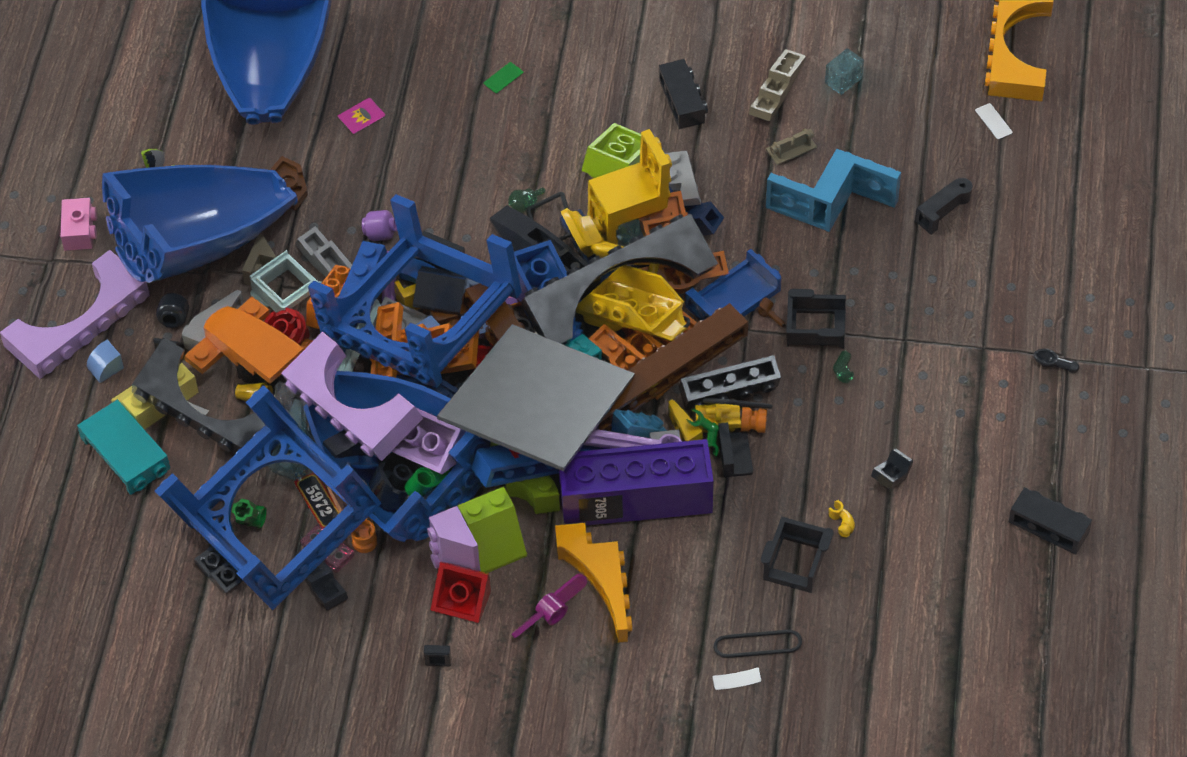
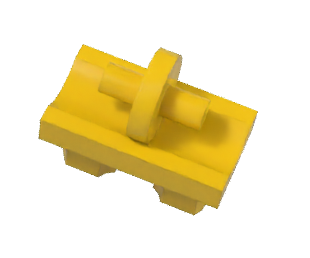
[695,404,741,433]

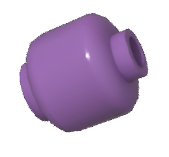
[362,210,397,241]

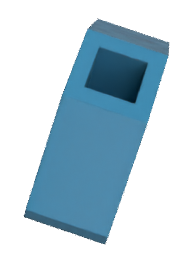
[611,409,667,438]

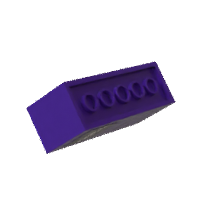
[559,439,714,526]

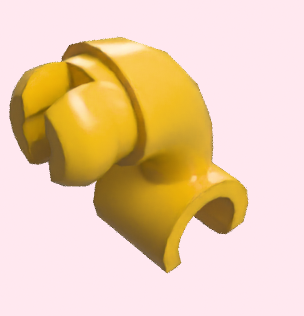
[828,500,855,538]

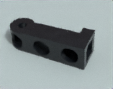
[915,178,973,235]

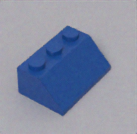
[514,240,581,327]

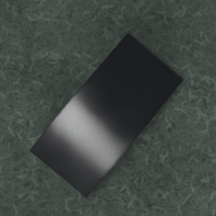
[194,546,243,594]

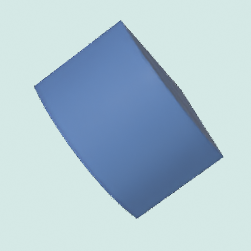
[87,339,124,383]

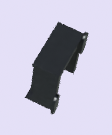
[786,289,846,349]
[761,517,834,593]

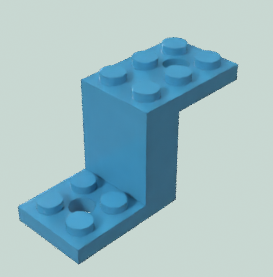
[766,149,901,232]

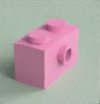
[60,198,97,251]

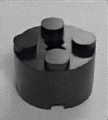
[369,452,424,511]

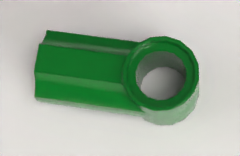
[405,467,453,497]
[231,499,267,529]

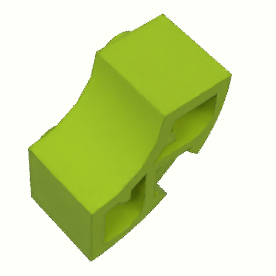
[506,475,560,514]

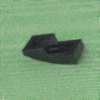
[304,561,348,611]

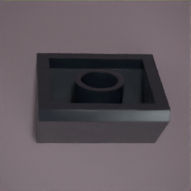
[413,266,468,315]

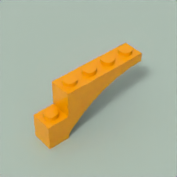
[555,523,632,643]

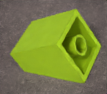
[458,486,527,573]

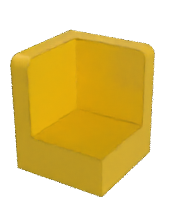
[394,280,420,310]

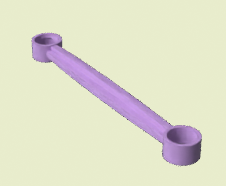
[584,429,682,448]

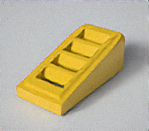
[668,399,703,442]

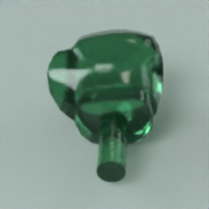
[508,187,545,213]

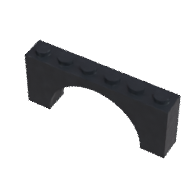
[132,338,290,453]

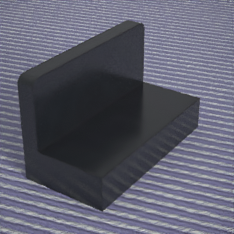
[718,422,753,478]

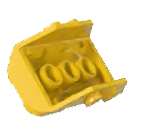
[576,265,687,341]

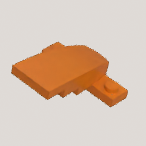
[637,191,729,294]
[184,296,304,384]
[370,302,479,378]
[589,311,697,400]

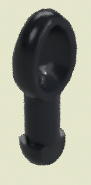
[1033,348,1080,373]

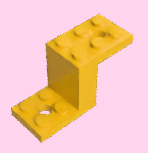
[587,129,672,244]

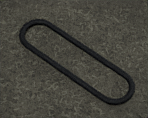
[713,630,802,658]

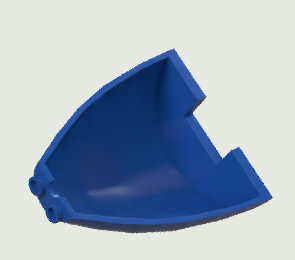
[201,0,332,125]
[102,165,298,283]
[303,371,491,542]

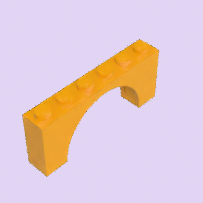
[985,0,1054,101]

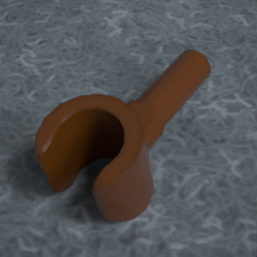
[758,298,786,327]

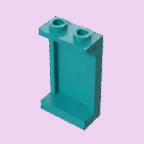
[77,399,170,495]

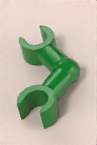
[686,409,719,457]

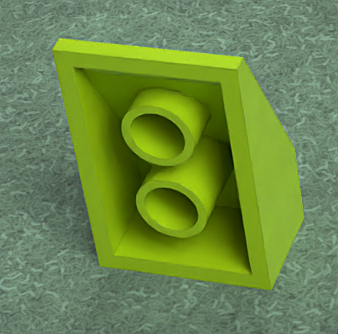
[581,123,641,178]

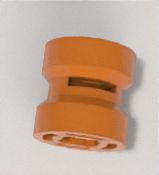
[741,407,767,433]
[351,519,377,553]

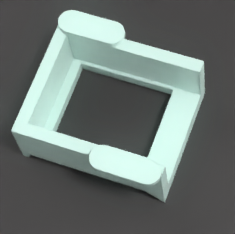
[249,250,322,313]

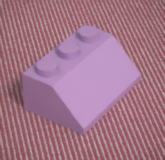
[391,408,467,474]
[427,506,480,571]

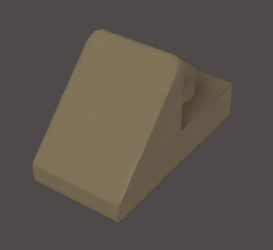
[242,234,276,286]

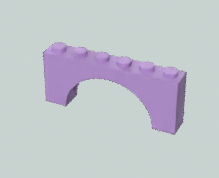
[0,250,150,379]
[281,332,423,461]

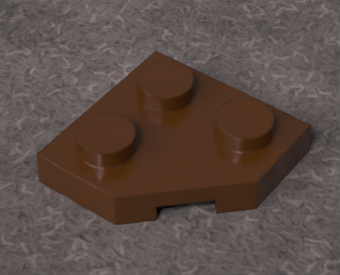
[270,156,308,211]

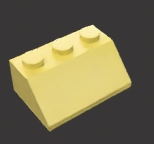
[111,362,199,430]

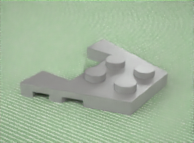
[665,151,701,206]

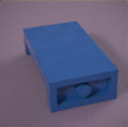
[685,249,781,320]

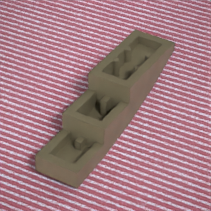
[749,49,806,121]

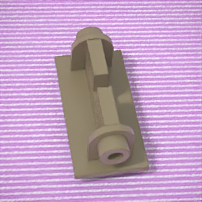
[766,128,817,166]

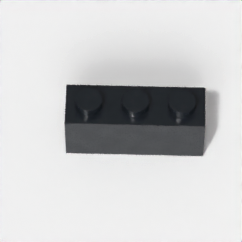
[659,59,708,129]
[1008,487,1092,555]

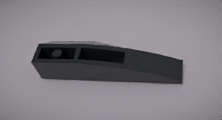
[490,206,601,301]

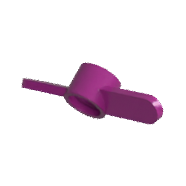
[511,573,587,638]

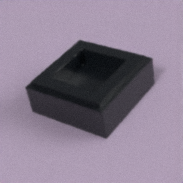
[424,645,452,667]

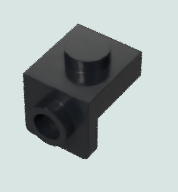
[871,448,913,489]

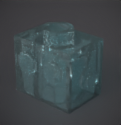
[825,48,864,95]

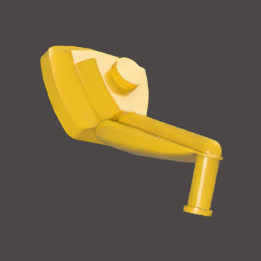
[561,208,660,274]

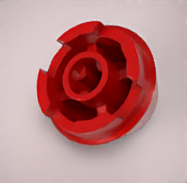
[264,308,310,346]

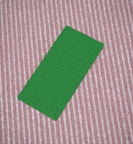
[483,62,524,93]

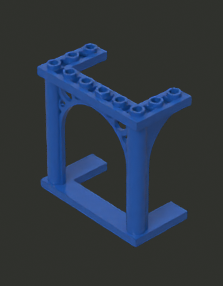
[308,194,522,388]
[155,385,382,610]

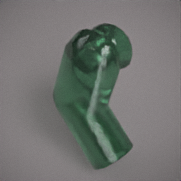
[833,351,854,383]

